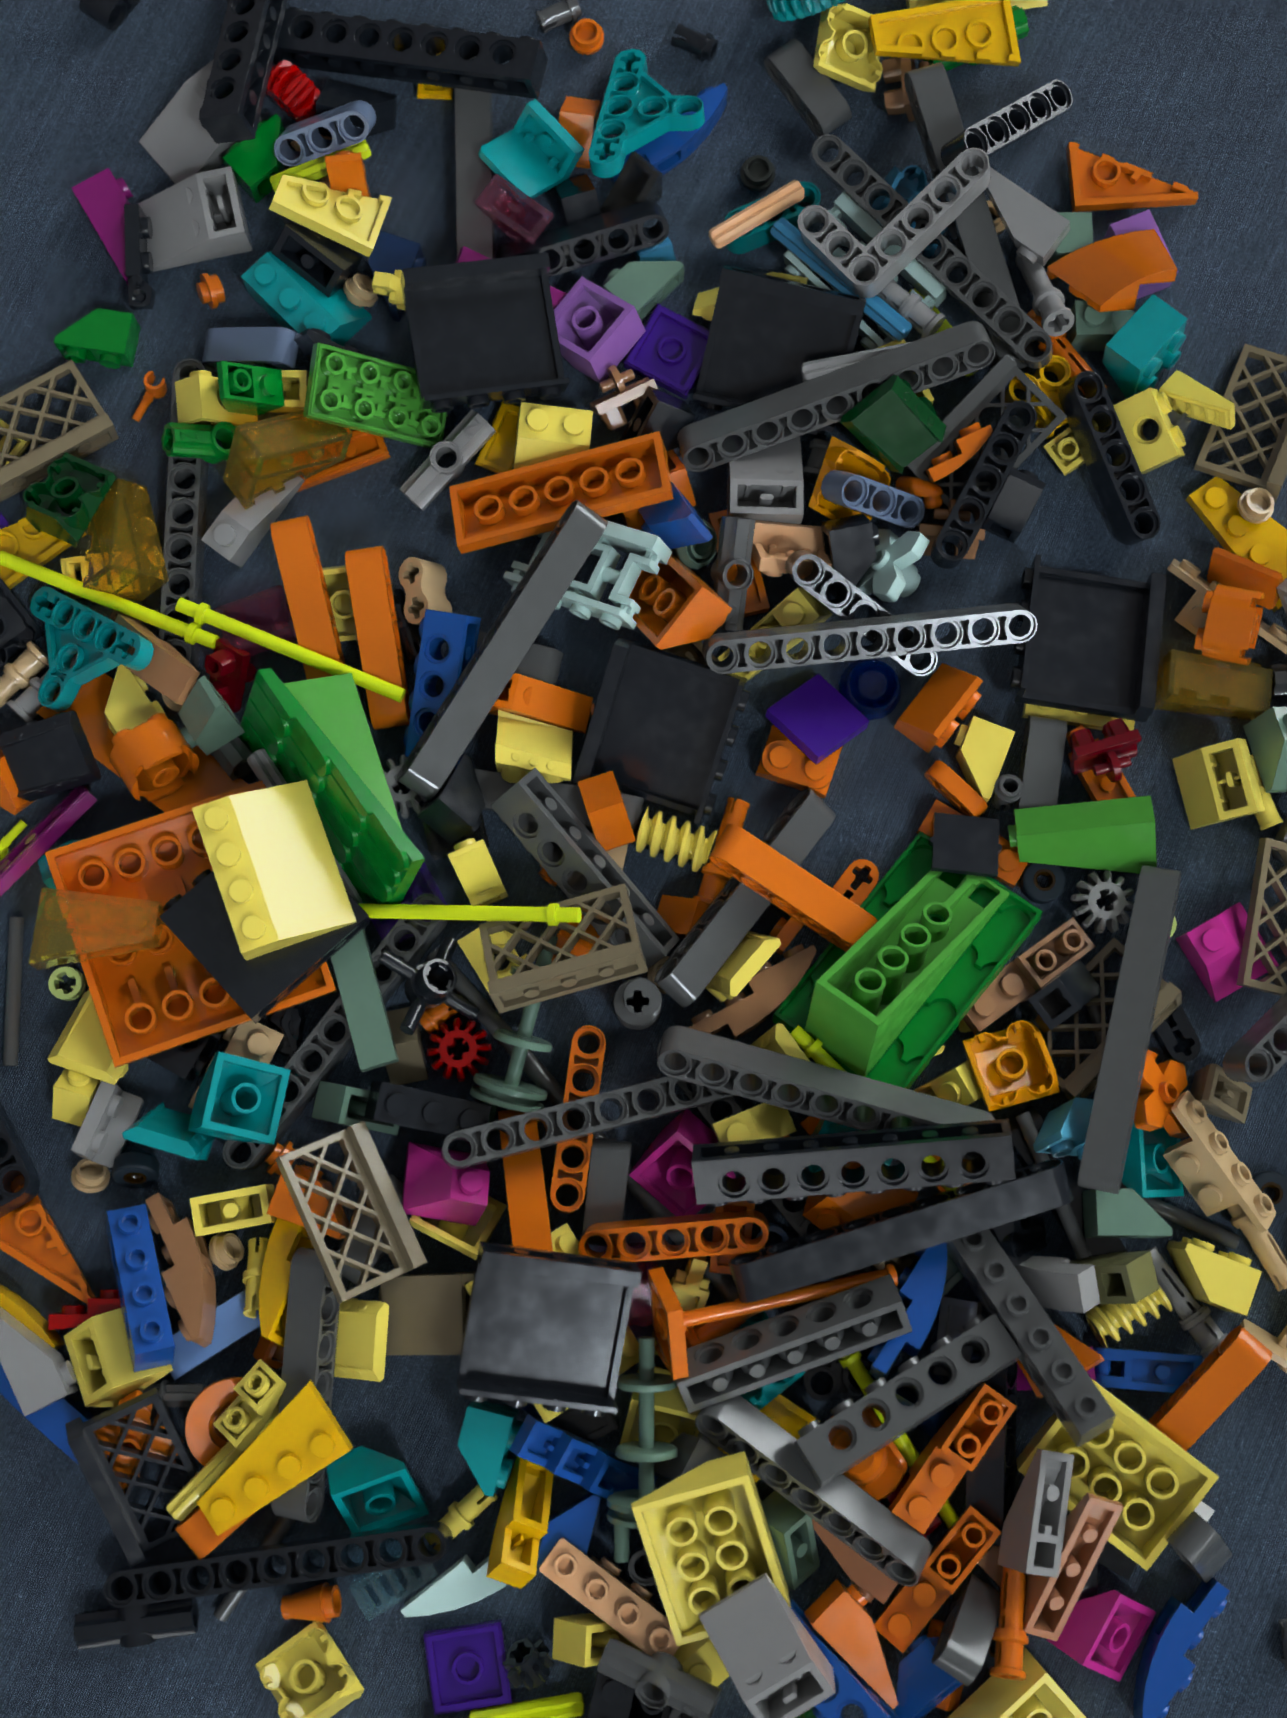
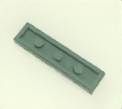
[331,929,399,1072]

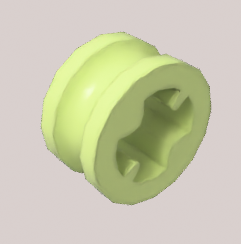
[48,966,86,1001]

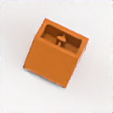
[894,663,983,754]

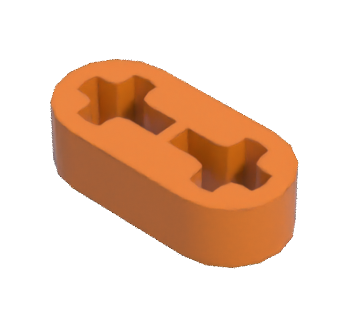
[924,760,988,817]
[833,859,879,906]

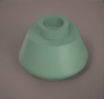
[671,519,717,569]

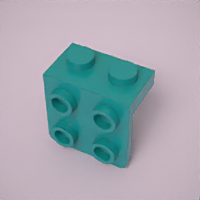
[478,99,585,202]

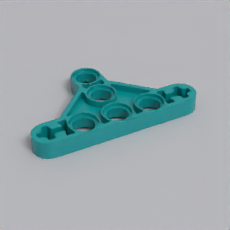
[589,49,705,178]
[30,586,154,712]

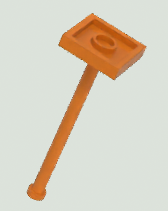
[648,1263,898,1380]

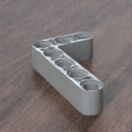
[797,147,991,298]

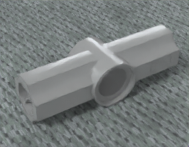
[399,409,496,511]

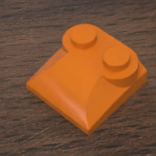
[756,725,843,799]

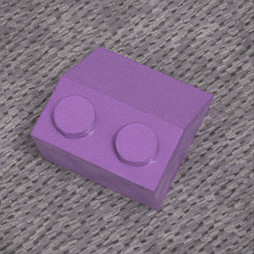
[554,276,646,383]

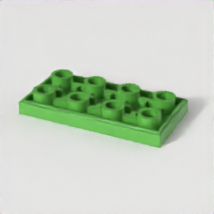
[303,342,447,449]

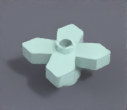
[856,529,930,602]

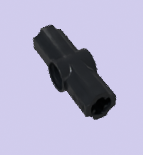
[73,1597,199,1649]

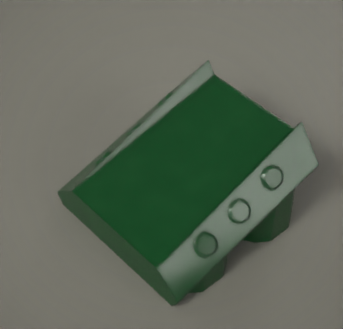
[840,375,947,474]
[23,452,117,549]

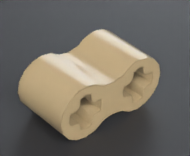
[399,557,452,626]

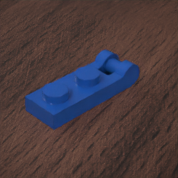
[1092,1346,1202,1393]

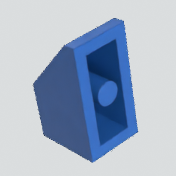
[638,482,713,549]
[537,1492,601,1565]
[895,1635,962,1718]

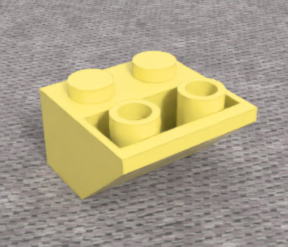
[1172,738,1265,830]
[1166,1237,1262,1316]
[63,1308,173,1408]

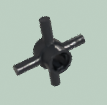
[378,937,480,1035]

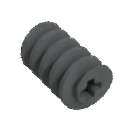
[613,977,662,1031]

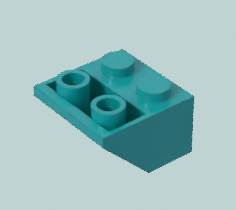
[1102,294,1188,399]
[457,1401,523,1497]

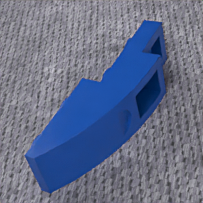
[610,83,728,186]
[867,1242,947,1380]
[1133,1578,1230,1718]

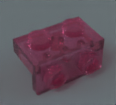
[213,585,297,656]

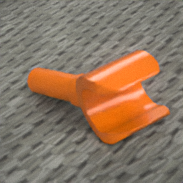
[131,371,167,422]

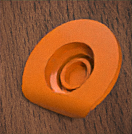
[185,1377,243,1466]
[828,1408,908,1502]

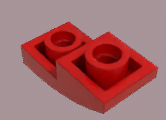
[48,1289,121,1330]

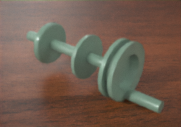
[470,936,558,1140]
[607,1336,678,1563]

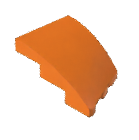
[1046,229,1178,312]

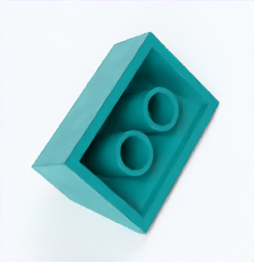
[241,251,372,346]

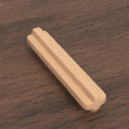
[709,180,805,249]

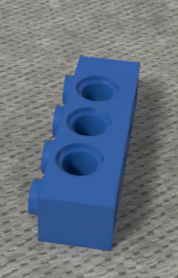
[403,609,481,757]
[106,1204,175,1372]
[790,1600,900,1718]

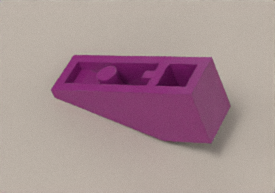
[71,167,133,285]

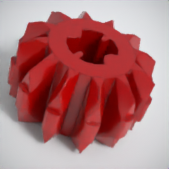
[266,60,321,122]
[427,1018,492,1082]

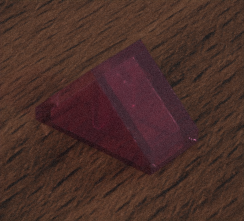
[475,173,554,245]

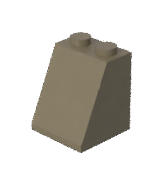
[378,1271,475,1355]

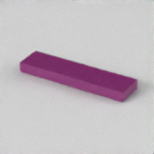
[0,785,97,897]

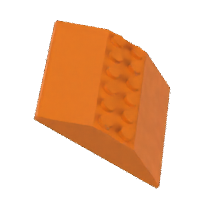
[44,780,337,1068]

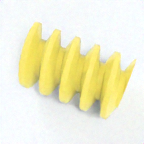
[636,807,718,873]
[1085,1285,1172,1349]

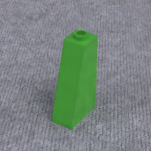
[1008,795,1157,874]

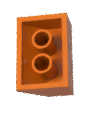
[629,554,733,650]

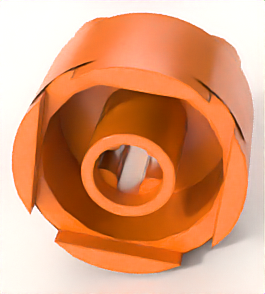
[1194,584,1265,666]
[110,713,199,801]

